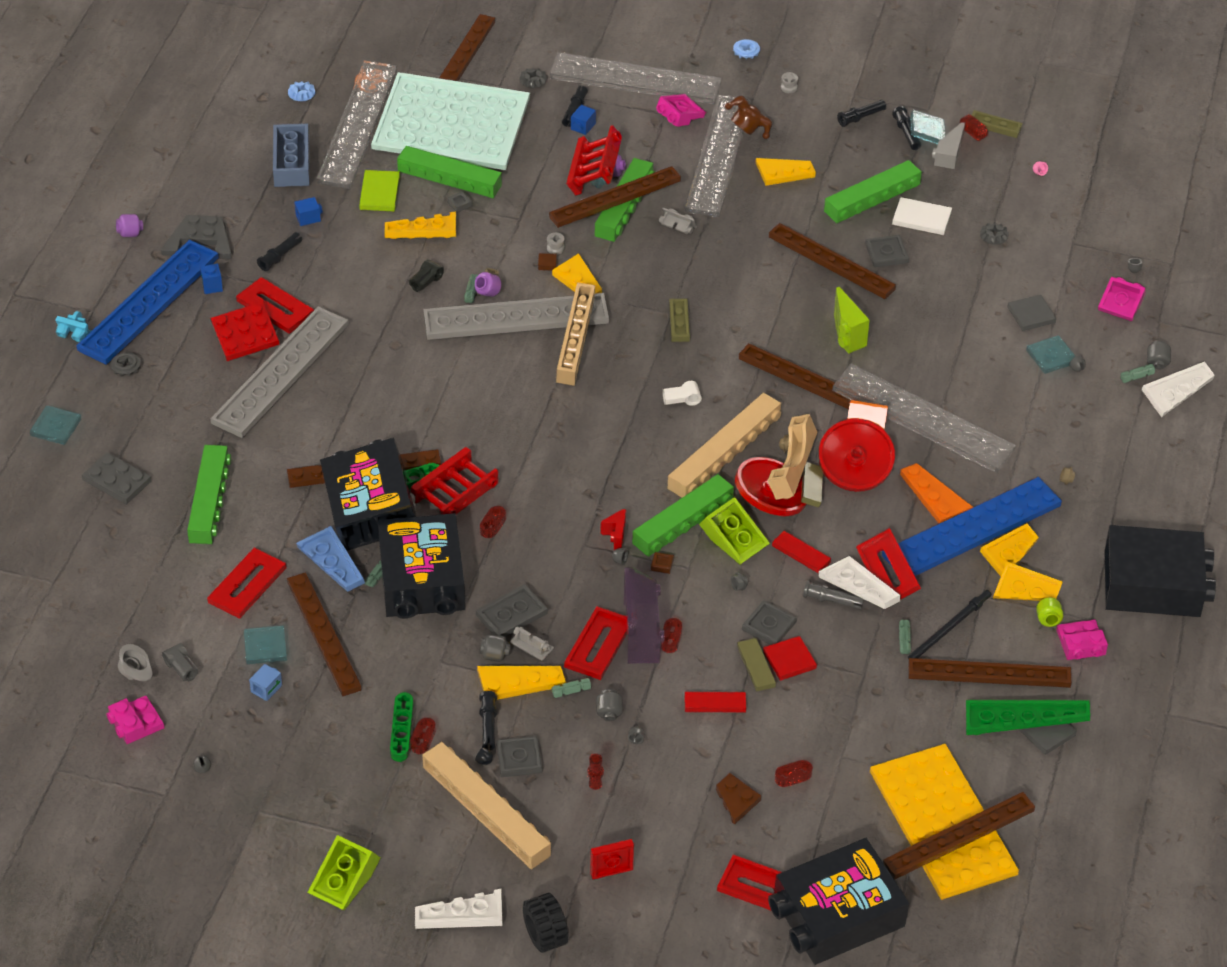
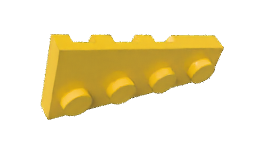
[385,211,456,239]
[477,666,566,700]

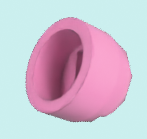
[1033,161,1048,176]

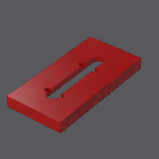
[236,277,314,334]
[856,528,921,600]
[207,547,286,619]
[564,606,633,680]
[717,855,782,910]

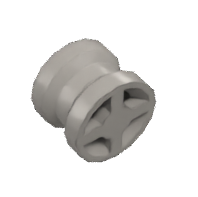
[781,72,798,93]
[547,232,565,255]

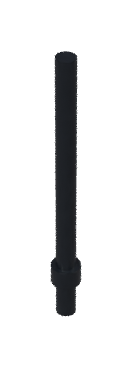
[908,590,992,659]

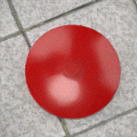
[818,419,895,492]
[735,457,806,516]

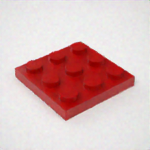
[210,302,280,361]

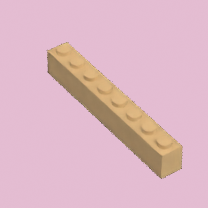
[668,393,781,498]
[423,742,551,870]

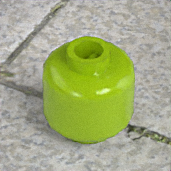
[1036,597,1064,627]

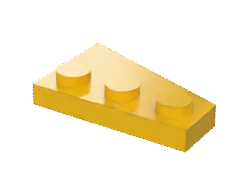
[756,158,816,186]
[552,253,602,294]
[980,523,1039,577]
[993,562,1063,601]

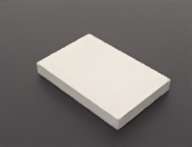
[892,197,952,235]

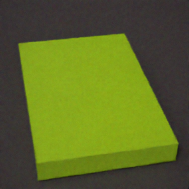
[359,170,400,211]

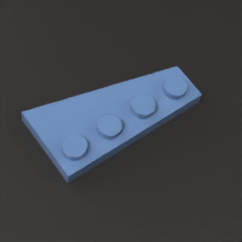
[296,526,365,592]

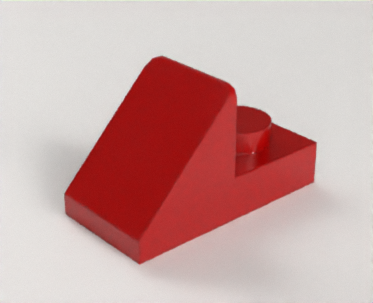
[601,509,626,550]

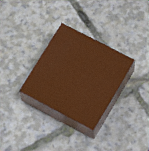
[538,253,557,271]
[651,552,674,574]

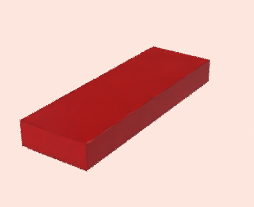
[772,531,831,574]
[684,692,746,713]

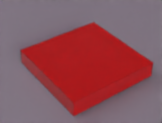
[763,636,817,681]
[590,839,634,880]

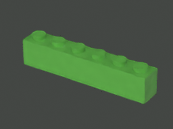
[397,146,502,198]
[595,158,655,242]
[824,160,922,223]
[187,445,231,544]
[632,474,734,557]

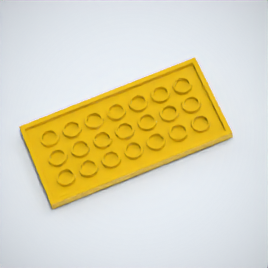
[870,744,1019,900]

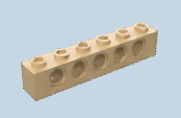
[556,282,595,386]

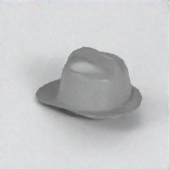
[118,644,152,681]

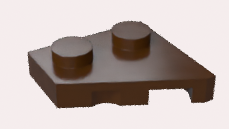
[716,773,761,824]

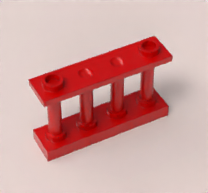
[566,125,622,196]
[411,447,498,515]

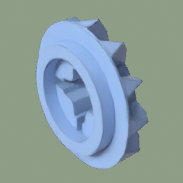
[733,39,760,59]
[288,81,315,101]

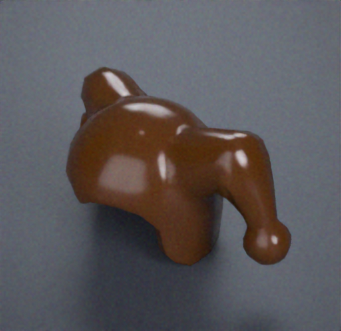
[725,96,772,139]

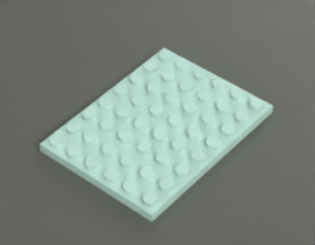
[371,72,530,170]

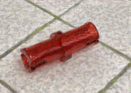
[587,754,604,790]

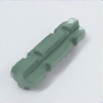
[464,274,478,303]
[1120,364,1155,383]
[364,560,382,587]
[899,619,911,655]
[552,678,591,698]

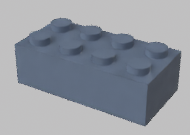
[273,124,309,187]

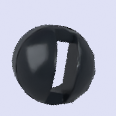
[475,747,493,765]

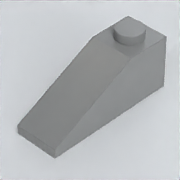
[932,122,965,169]

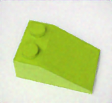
[834,287,870,354]
[699,497,770,565]
[307,835,381,910]

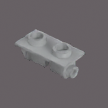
[659,208,697,234]
[510,627,554,661]

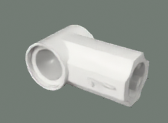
[662,381,702,406]

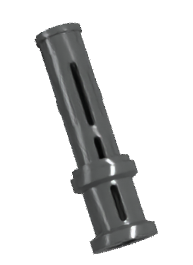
[803,580,864,610]

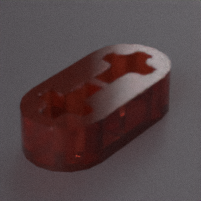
[960,114,988,141]
[480,506,506,538]
[661,618,682,653]
[410,718,436,754]
[775,760,813,787]

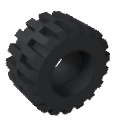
[523,892,569,953]

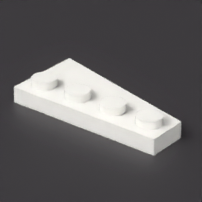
[1142,362,1215,418]
[819,556,900,609]
[415,889,502,929]

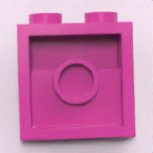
[656,94,706,127]
[1098,277,1145,321]
[1056,620,1108,660]
[106,696,164,744]

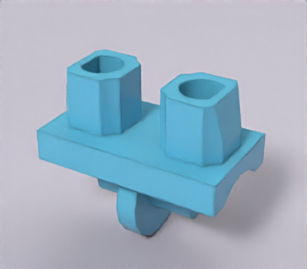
[55,311,91,342]

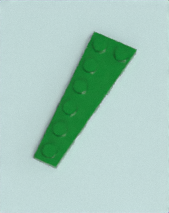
[966,700,1090,735]

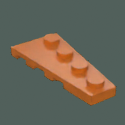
[900,463,973,524]

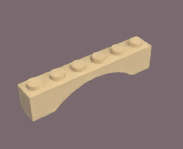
[768,414,817,500]

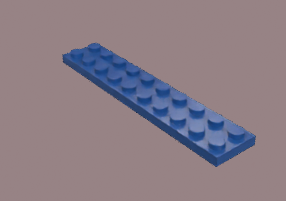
[76,240,219,365]
[882,477,1062,576]

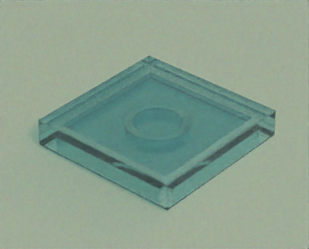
[911,110,945,144]
[1026,335,1076,374]
[30,406,81,445]
[244,626,287,665]

